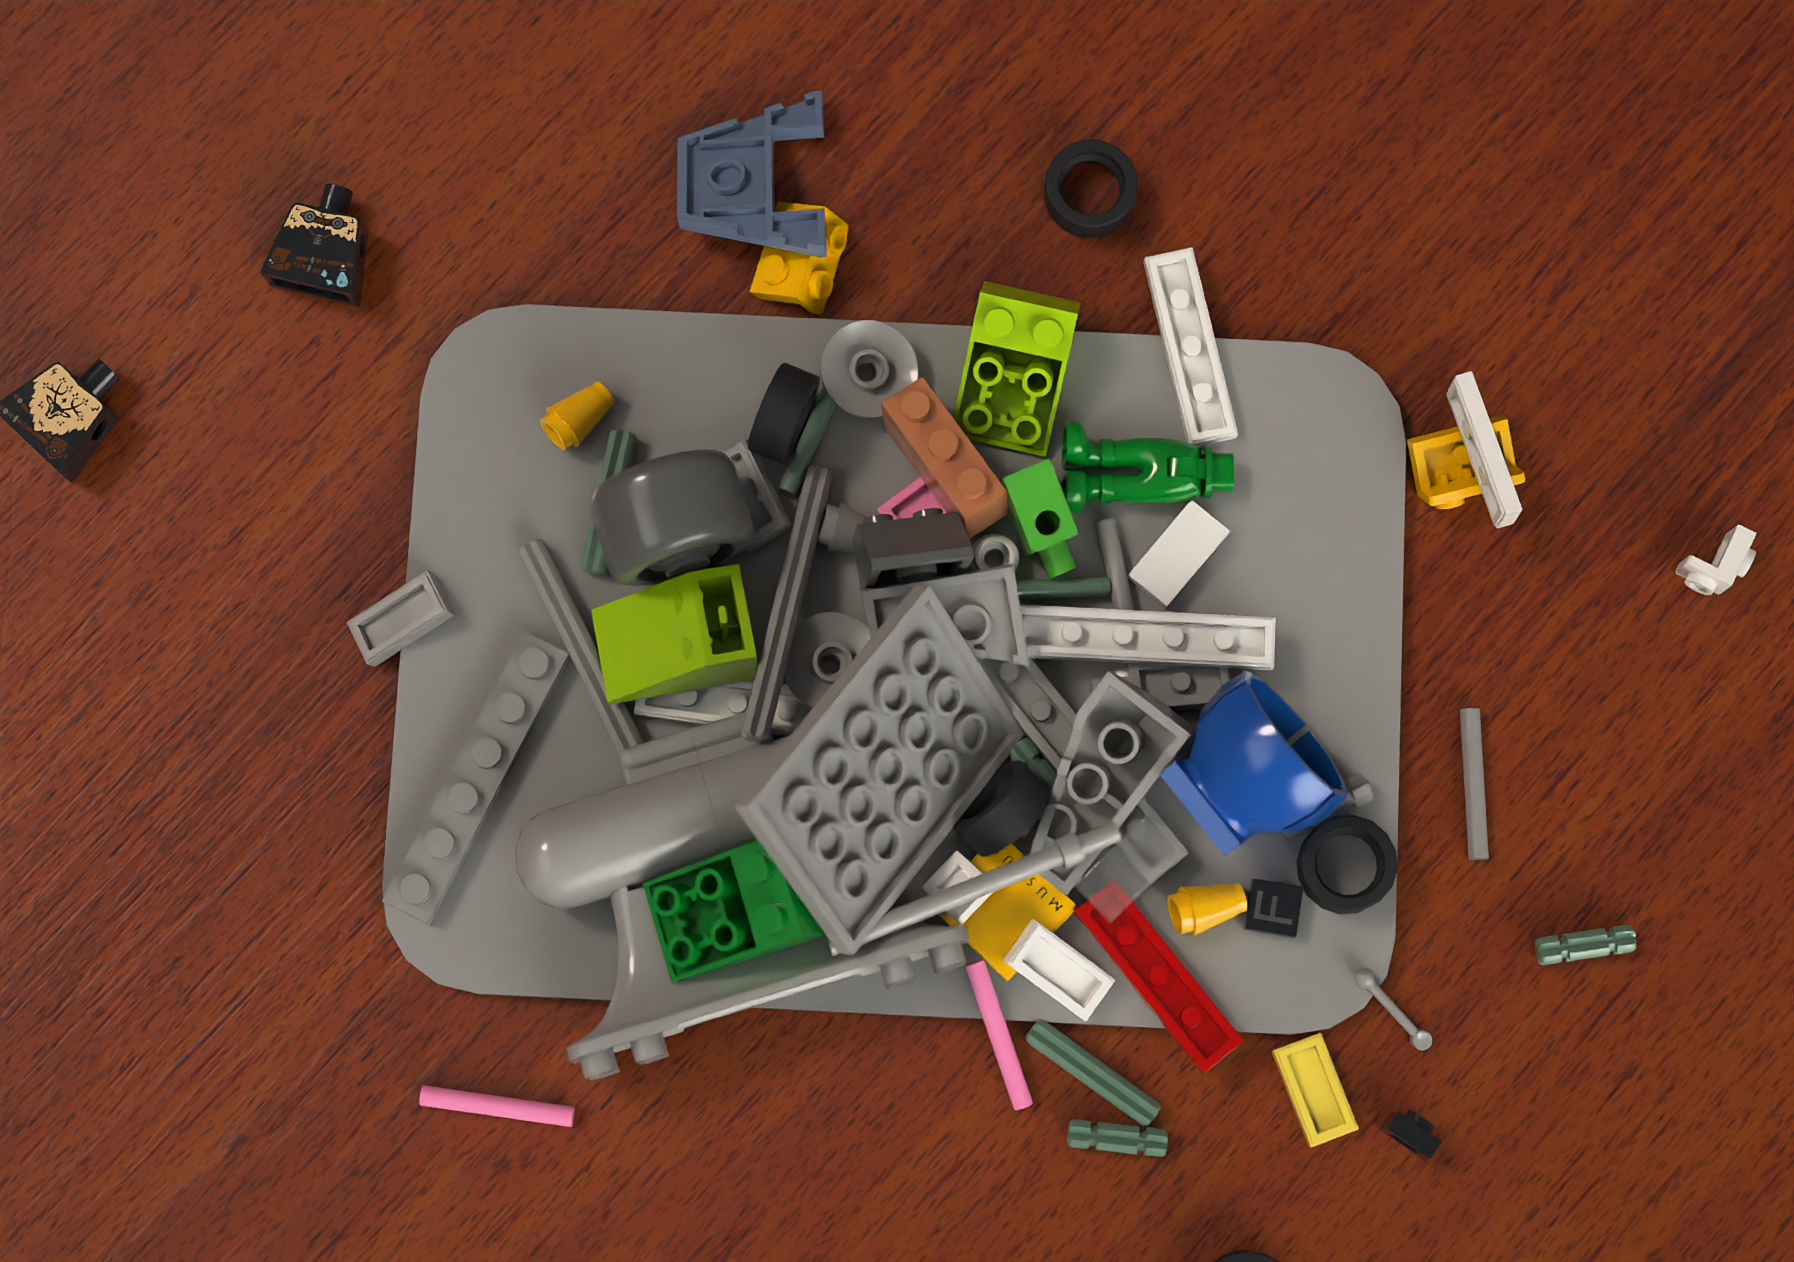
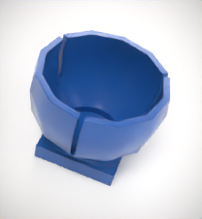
[1159,671,1347,856]

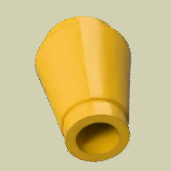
[540,381,615,451]
[1167,882,1247,936]

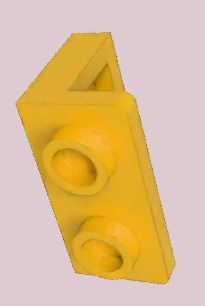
[750,202,849,315]
[1407,415,1526,509]

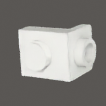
[1675,524,1757,595]

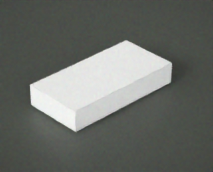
[1127,500,1230,609]
[1002,919,1115,1022]

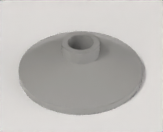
[820,320,918,419]
[784,612,869,708]

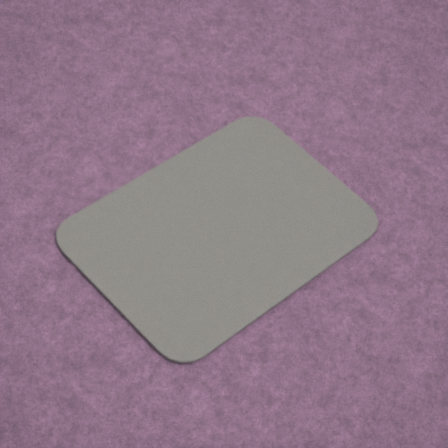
[382,304,1406,1035]

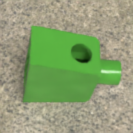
[999,458,1078,579]

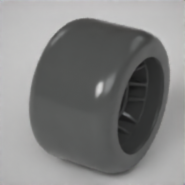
[590,449,755,586]

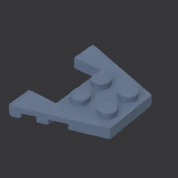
[677,91,827,257]

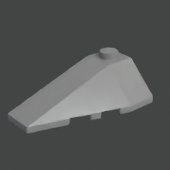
[1029,670,1196,896]

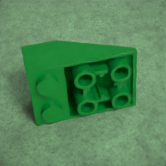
[643,840,826,983]

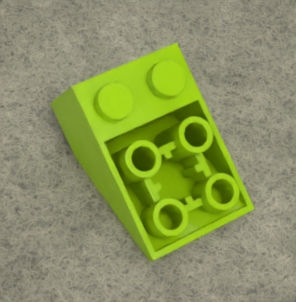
[953,281,1081,457]
[591,564,757,705]

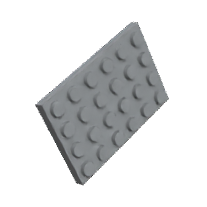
[733,585,1025,955]

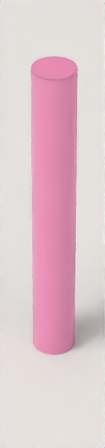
[965,959,1033,1110]
[419,1085,575,1127]

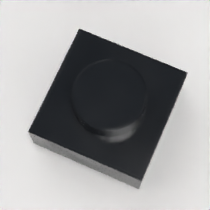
[1379,1110,1442,1159]

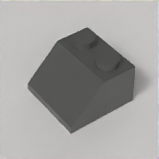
[852,508,974,595]

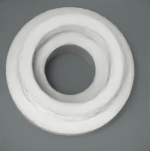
[970,534,1019,572]

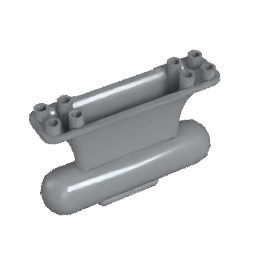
[515,712,970,1081]

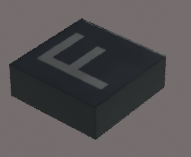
[1244,878,1304,939]

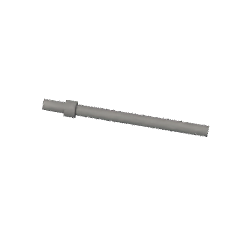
[825,822,1121,956]

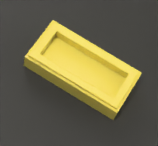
[1271,1033,1359,1148]

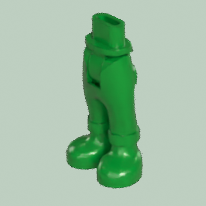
[1061,421,1234,514]

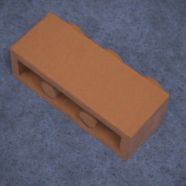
[881,377,1008,539]

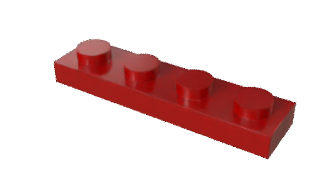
[1074,879,1244,1074]

